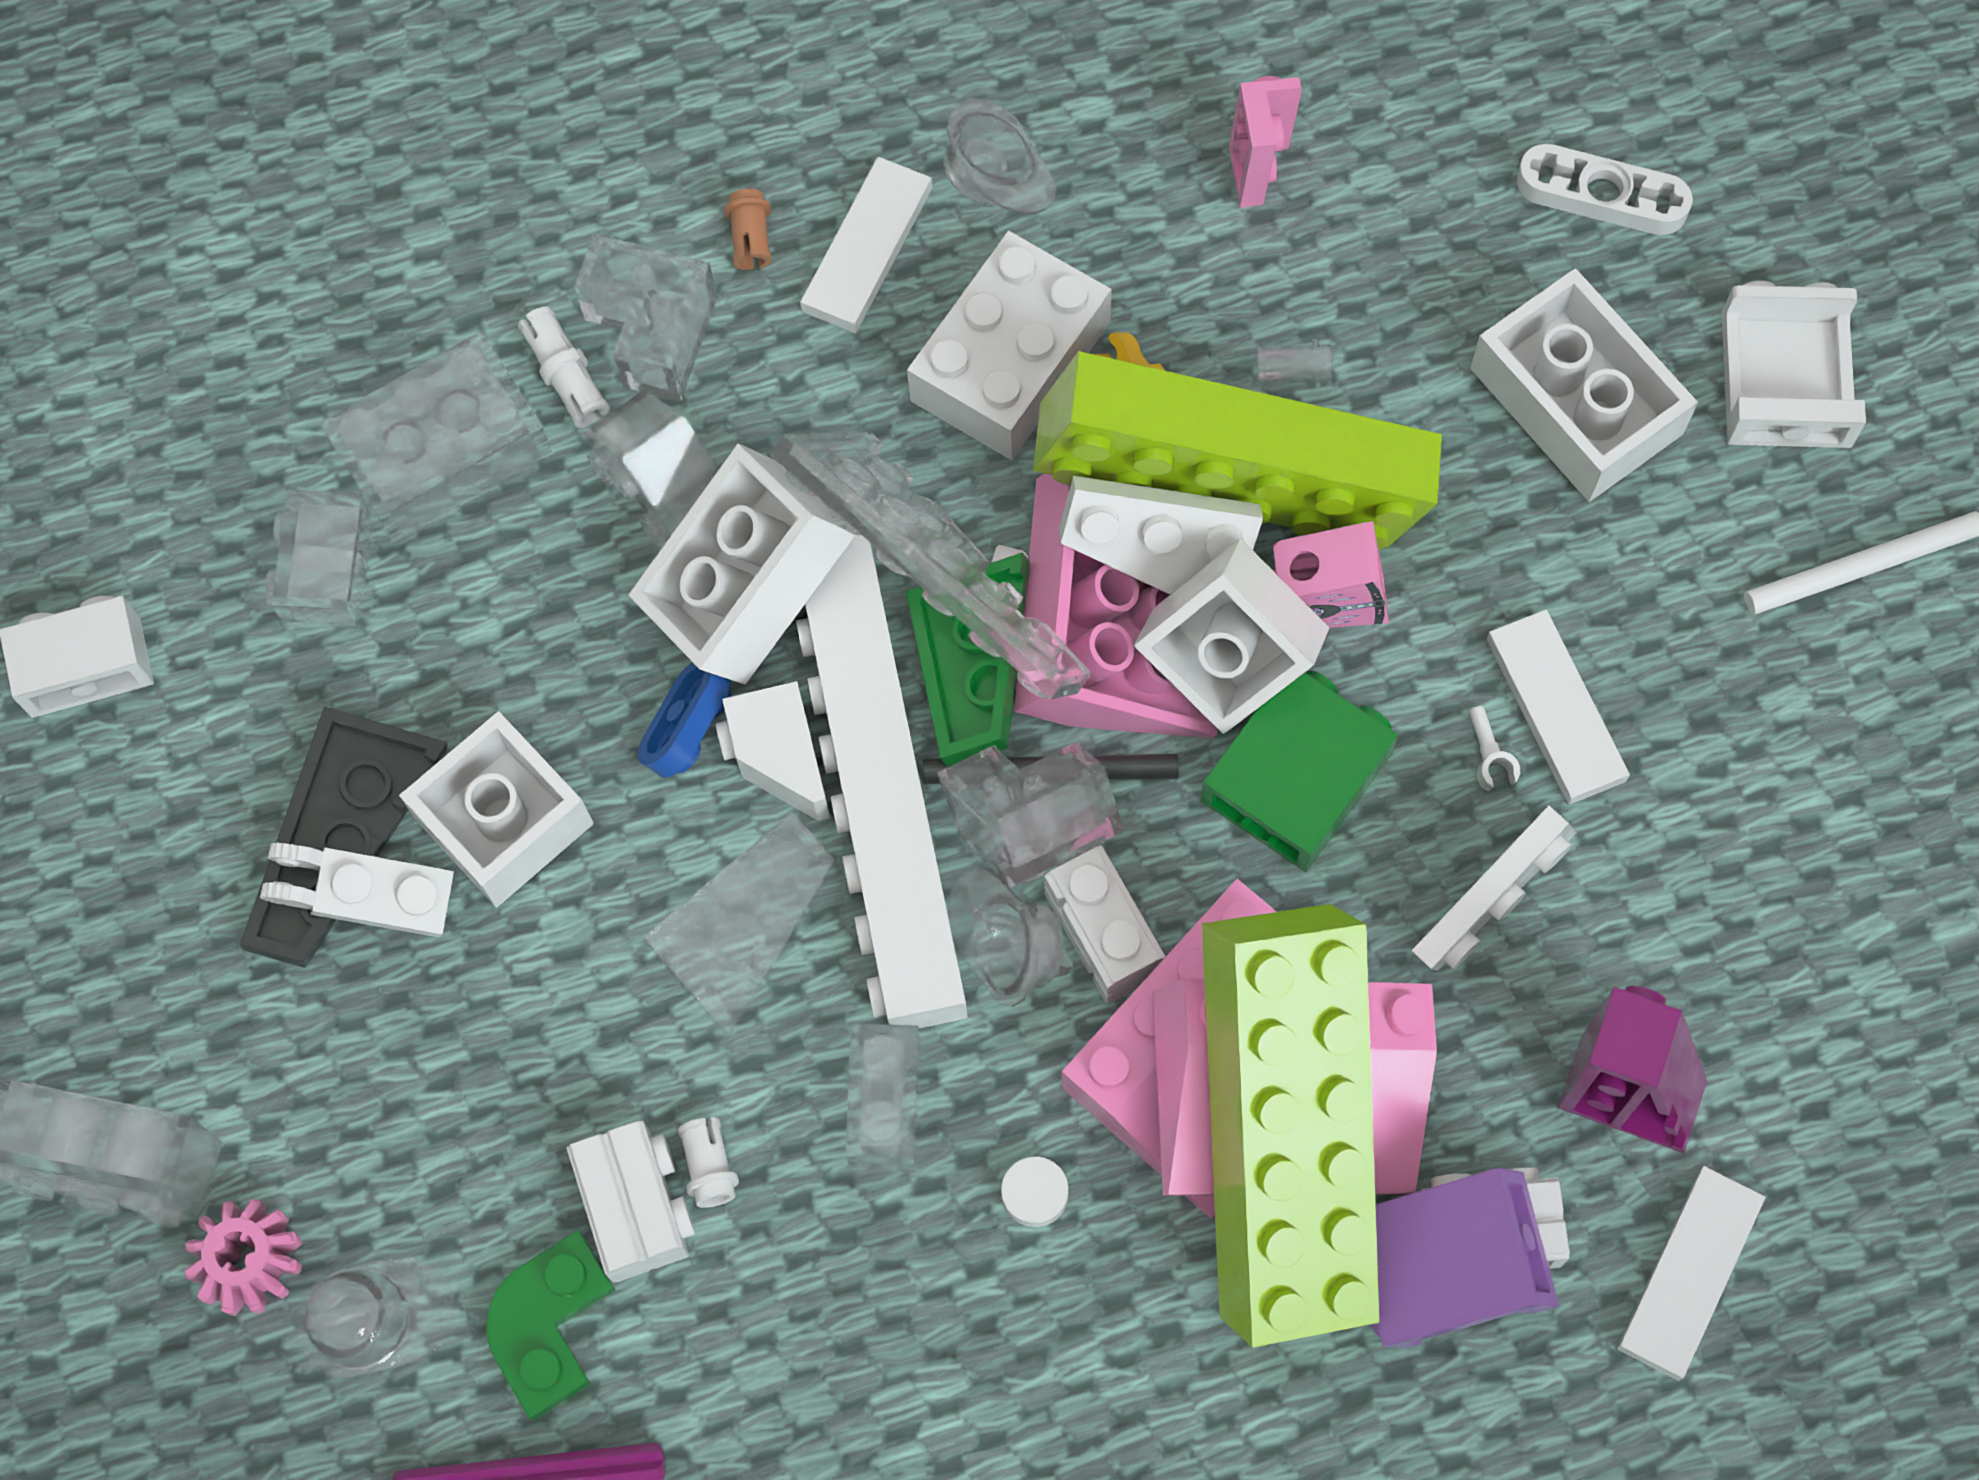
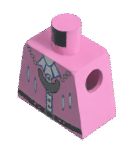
[1273,521,1389,628]

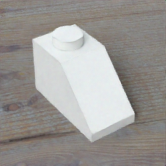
[715,681,830,821]

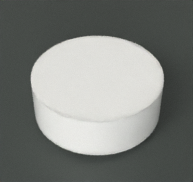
[1001,1157,1068,1227]

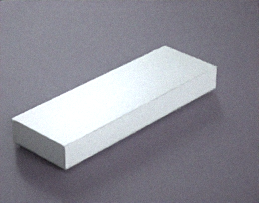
[800,157,932,334]
[1486,609,1630,805]
[1616,1166,1766,1381]

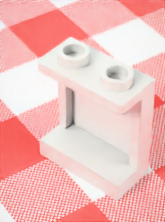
[1722,281,1866,448]

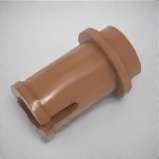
[724,189,772,270]

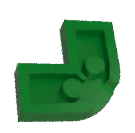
[486,1230,615,1421]

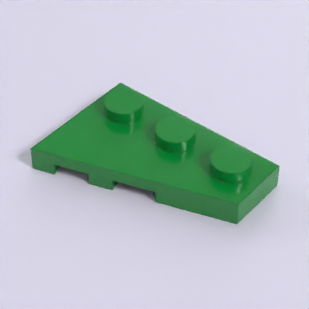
[906,552,1030,767]

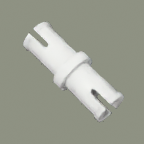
[518,307,610,428]

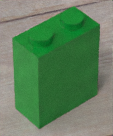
[1201,670,1398,873]

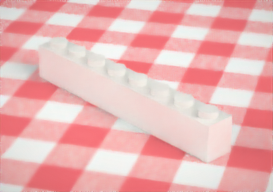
[796,524,968,1034]

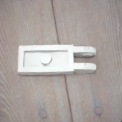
[260,842,454,937]

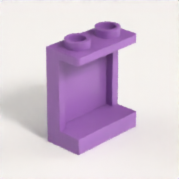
[1371,1168,1560,1348]

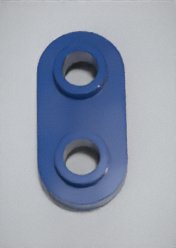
[638,662,731,778]

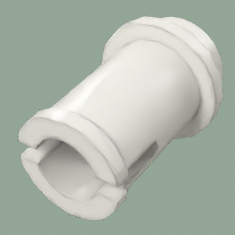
[678,1117,739,1208]

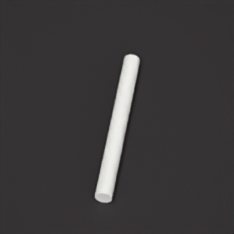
[1744,511,1979,615]

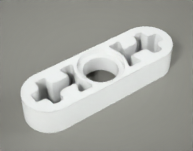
[1517,144,1693,235]

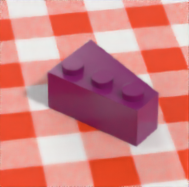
[1558,986,1707,1154]

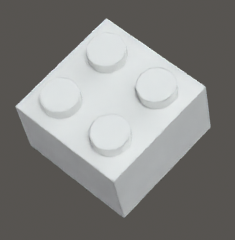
[1134,538,1329,734]
[399,711,594,908]

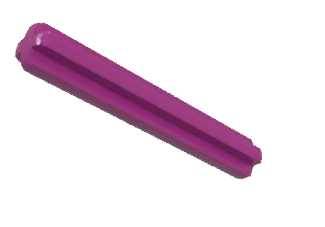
[392,1443,666,1480]

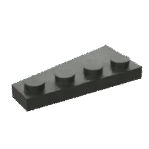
[240,706,448,968]

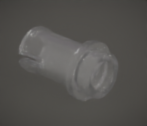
[1257,339,1333,388]

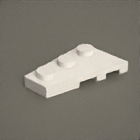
[1059,476,1263,595]
[1412,806,1577,971]

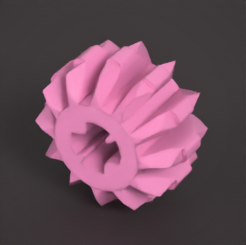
[185,1199,302,1316]

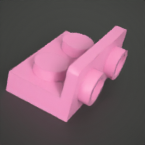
[1228,76,1302,208]

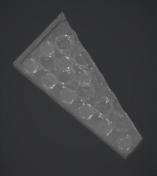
[770,432,1092,700]

